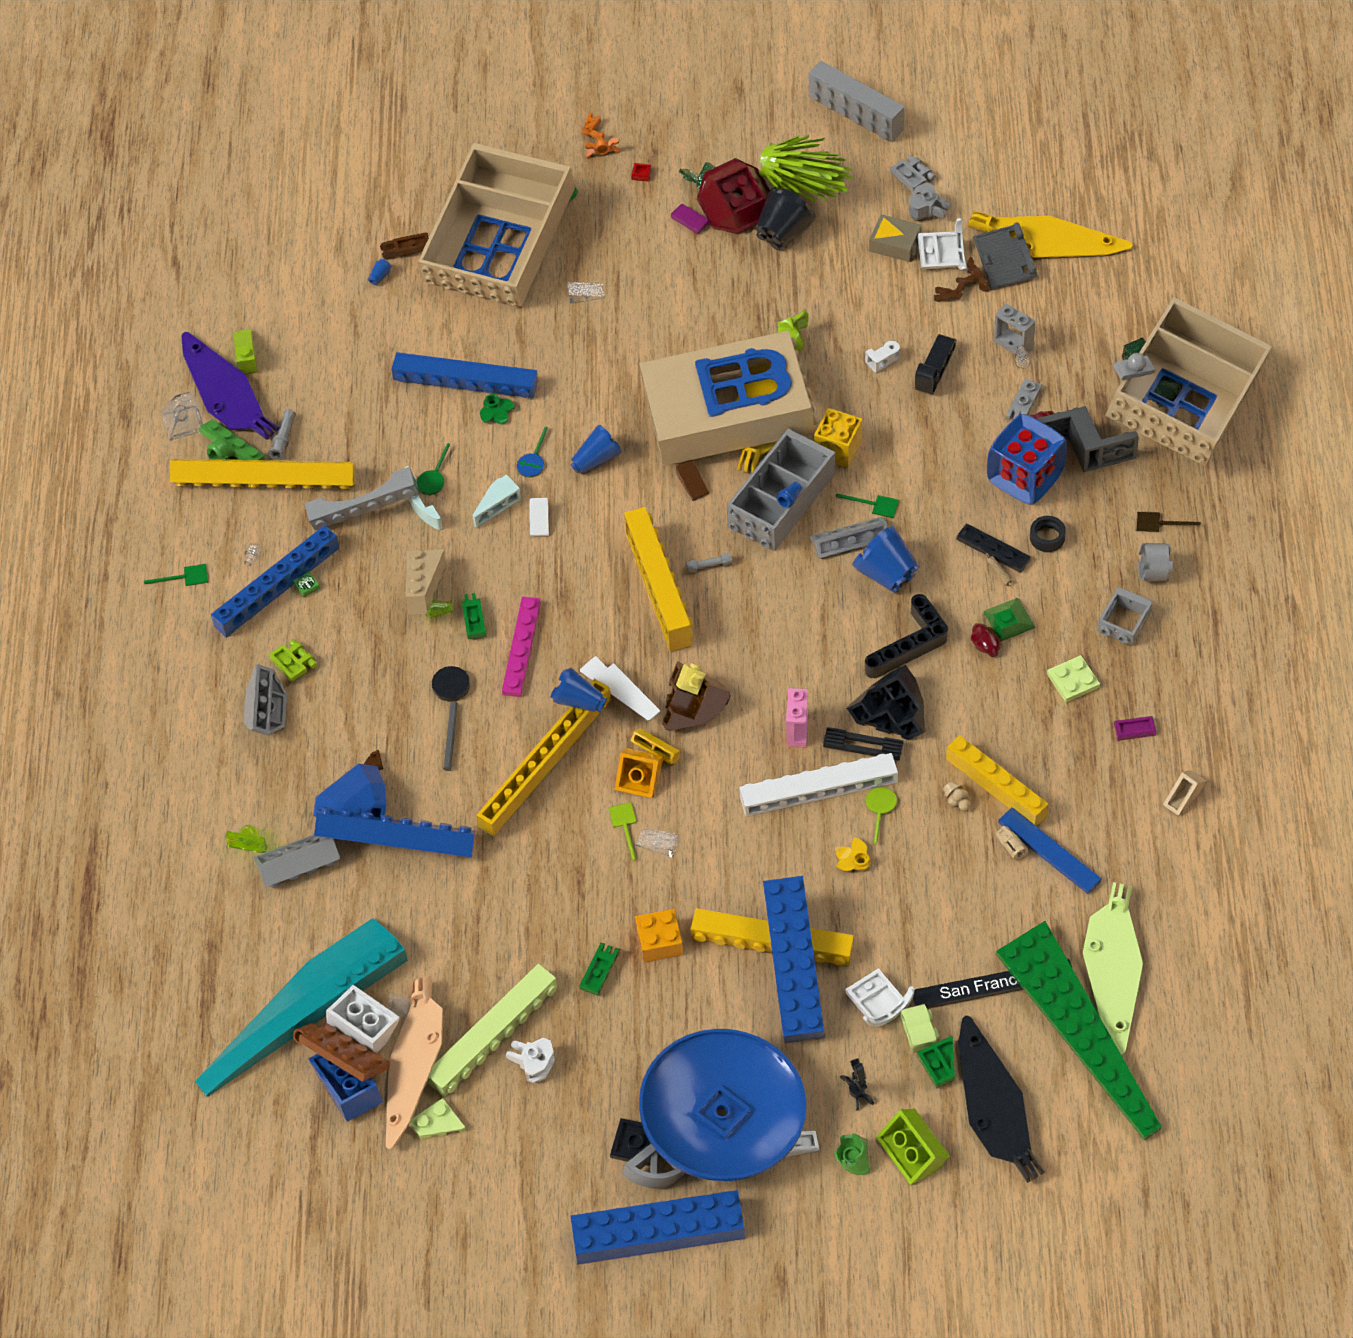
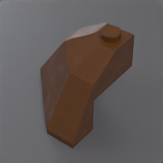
[662,661,731,731]

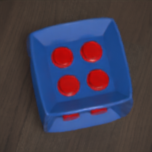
[987,414,1067,505]

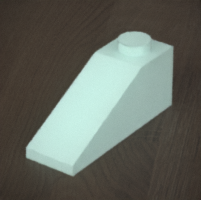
[473,475,521,528]

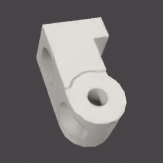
[865,341,900,373]

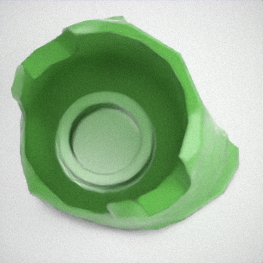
[834,1133,871,1175]

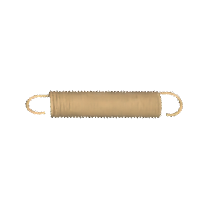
[986,553,1014,589]

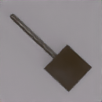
[1136,512,1201,532]

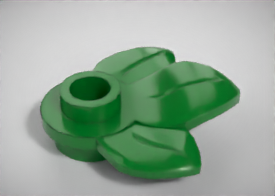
[480,394,515,424]

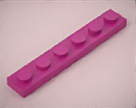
[502,596,541,697]

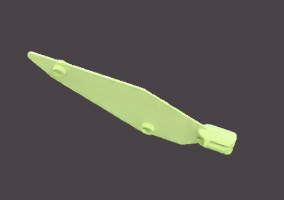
[1083,882,1143,1055]

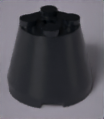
[756,186,816,250]

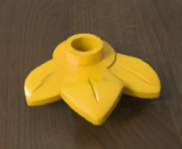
[835,837,871,872]

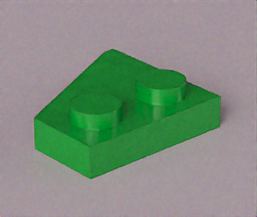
[917,1036,955,1089]

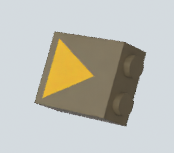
[869,214,922,262]

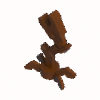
[934,257,989,302]

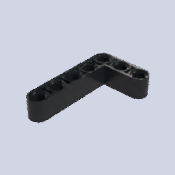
[865,594,948,678]

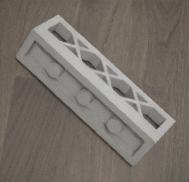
[810,517,888,558]

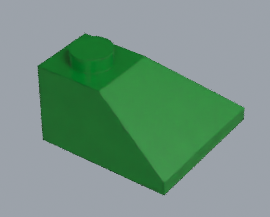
[984,598,1035,641]

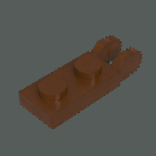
[380,232,429,260]

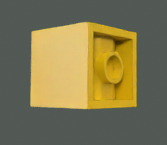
[814,408,862,468]

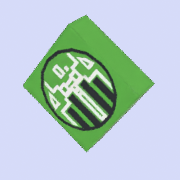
[293,572,320,597]

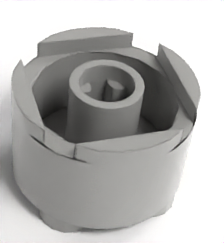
[1138,543,1173,581]

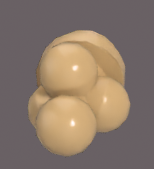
[943,780,970,811]

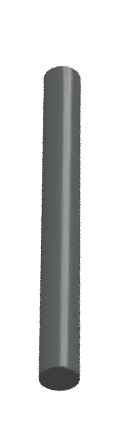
[443,701,458,771]

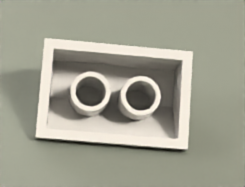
[326,985,400,1054]

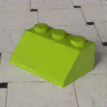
[876,1108,950,1185]

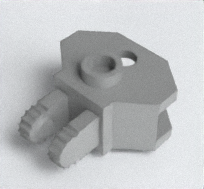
[909,183,951,221]

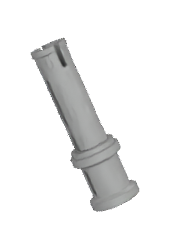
[268,409,296,460]

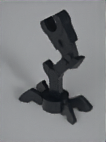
[840,1058,875,1111]

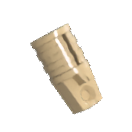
[996,826,1028,861]

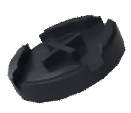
[432,666,470,702]

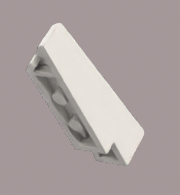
[580,656,661,721]

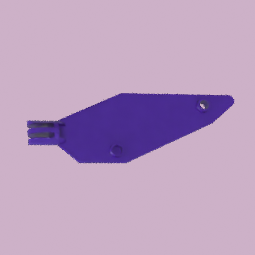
[181,332,279,440]

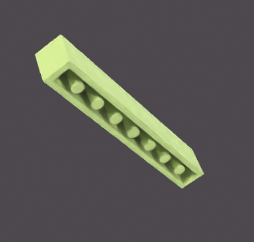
[427,964,557,1097]

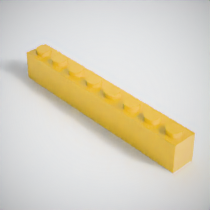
[691,908,854,966]

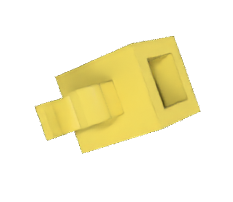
[676,663,706,695]

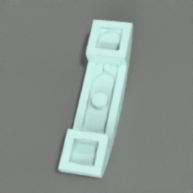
[405,466,442,530]

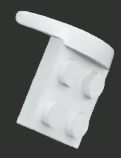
[918,218,967,270]
[846,968,915,1027]

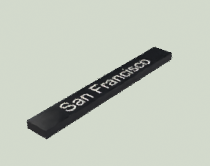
[912,959,1072,1009]

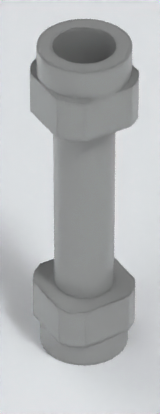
[686,553,732,573]

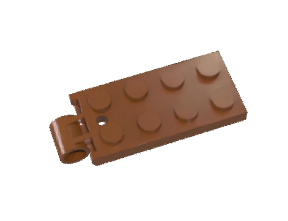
[293,1023,390,1082]

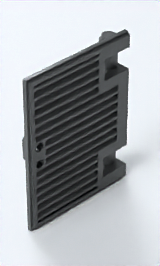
[973,223,1038,290]

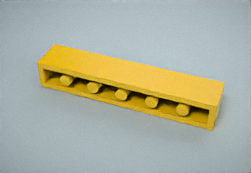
[946,735,1049,826]

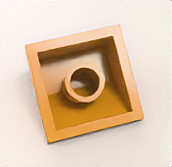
[614,748,664,798]

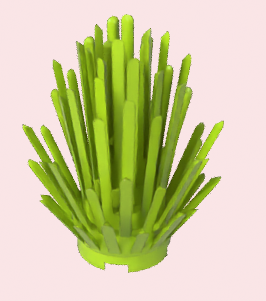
[759,135,853,202]

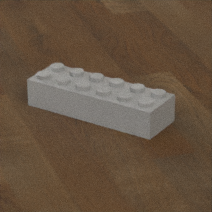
[808,61,904,142]

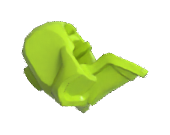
[777,309,809,353]

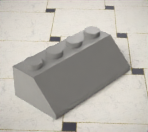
[253,834,340,888]

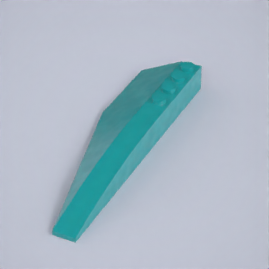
[195,918,408,1097]

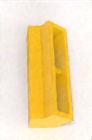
[631,728,680,766]

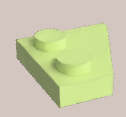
[409,1098,466,1139]

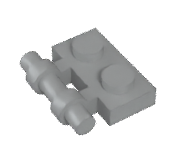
[890,155,936,192]

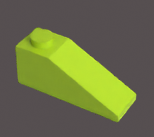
[233,329,258,374]

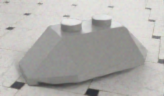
[244,664,287,736]

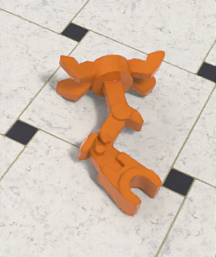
[582,113,620,158]

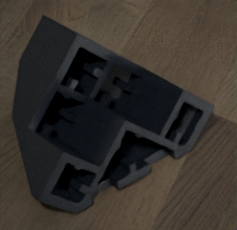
[846,665,925,740]

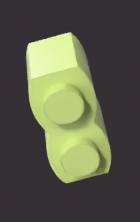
[901,1004,939,1052]

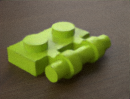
[268,639,318,682]

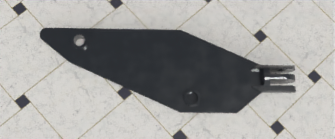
[958,1015,1045,1183]

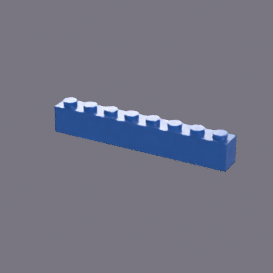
[391,352,538,398]
[314,807,475,857]

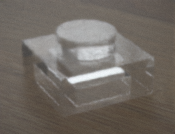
[387,994,411,1018]

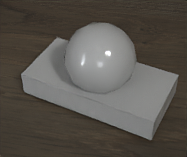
[1113,353,1155,380]

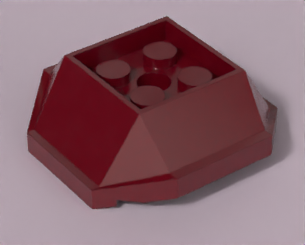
[696,158,770,234]

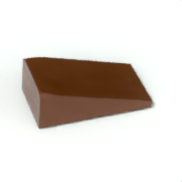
[676,460,709,501]

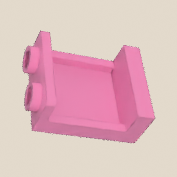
[786,688,808,747]

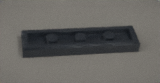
[956,523,1031,573]

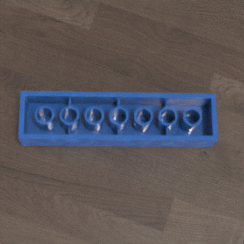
[763,876,825,1043]
[570,1190,745,1265]

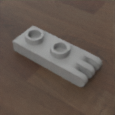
[1006,379,1042,419]

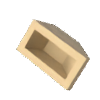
[1163,770,1207,816]

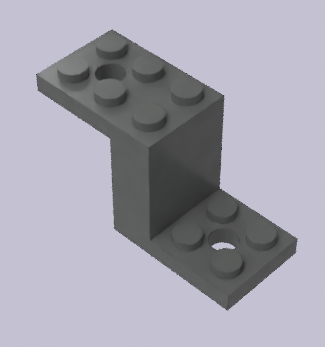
[1037,406,1139,472]

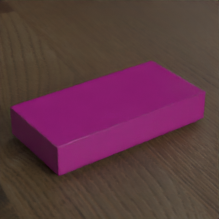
[671,203,709,234]
[1114,716,1156,741]

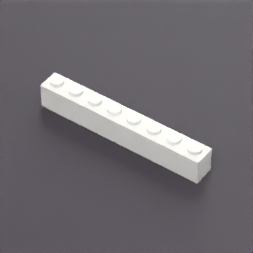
[739,753,898,817]

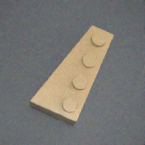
[406,549,447,615]

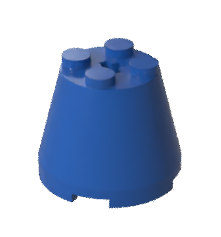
[852,526,919,594]

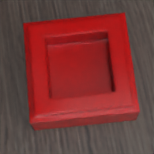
[631,163,652,182]

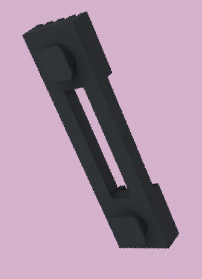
[823,727,904,761]

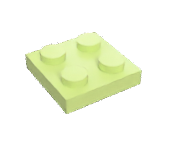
[1047,655,1100,703]

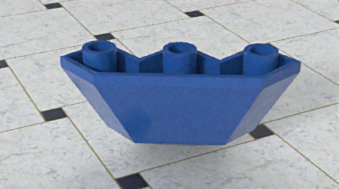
[313,764,386,817]

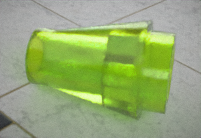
[425,600,453,618]

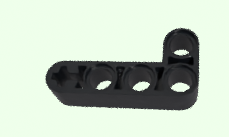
[915,334,957,395]

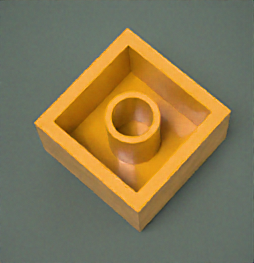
[635,909,683,962]

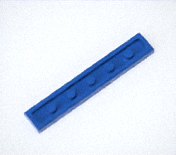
[998,807,1101,894]

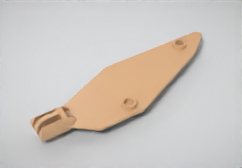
[386,976,443,1149]

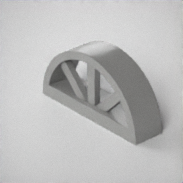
[622,1144,686,1188]

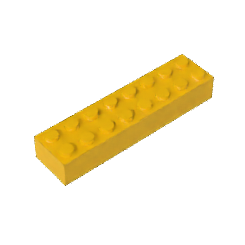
[624,507,694,652]

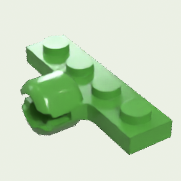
[199,419,265,460]

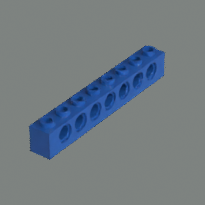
[211,525,339,638]

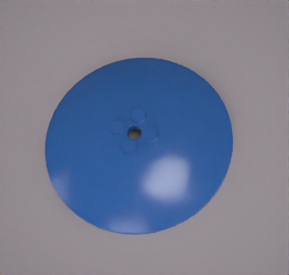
[639,1029,806,1181]

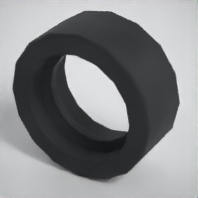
[1030,516,1066,552]

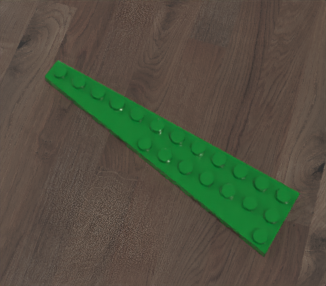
[996,921,1162,1140]

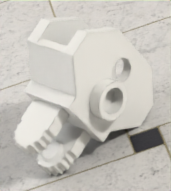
[506,1038,555,1084]

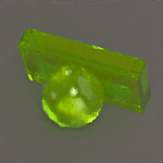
[225,825,267,853]

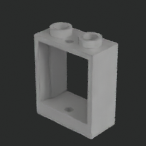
[994,303,1036,359]
[1097,587,1153,646]

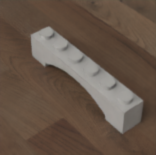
[305,467,419,530]

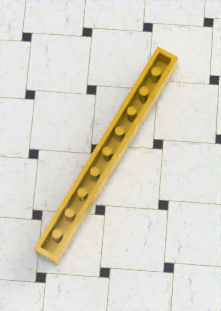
[170,459,356,489]
[476,678,611,837]

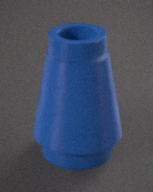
[368,258,392,285]
[777,482,802,508]

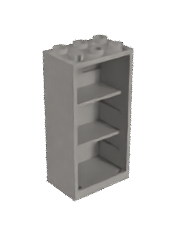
[727,429,835,551]

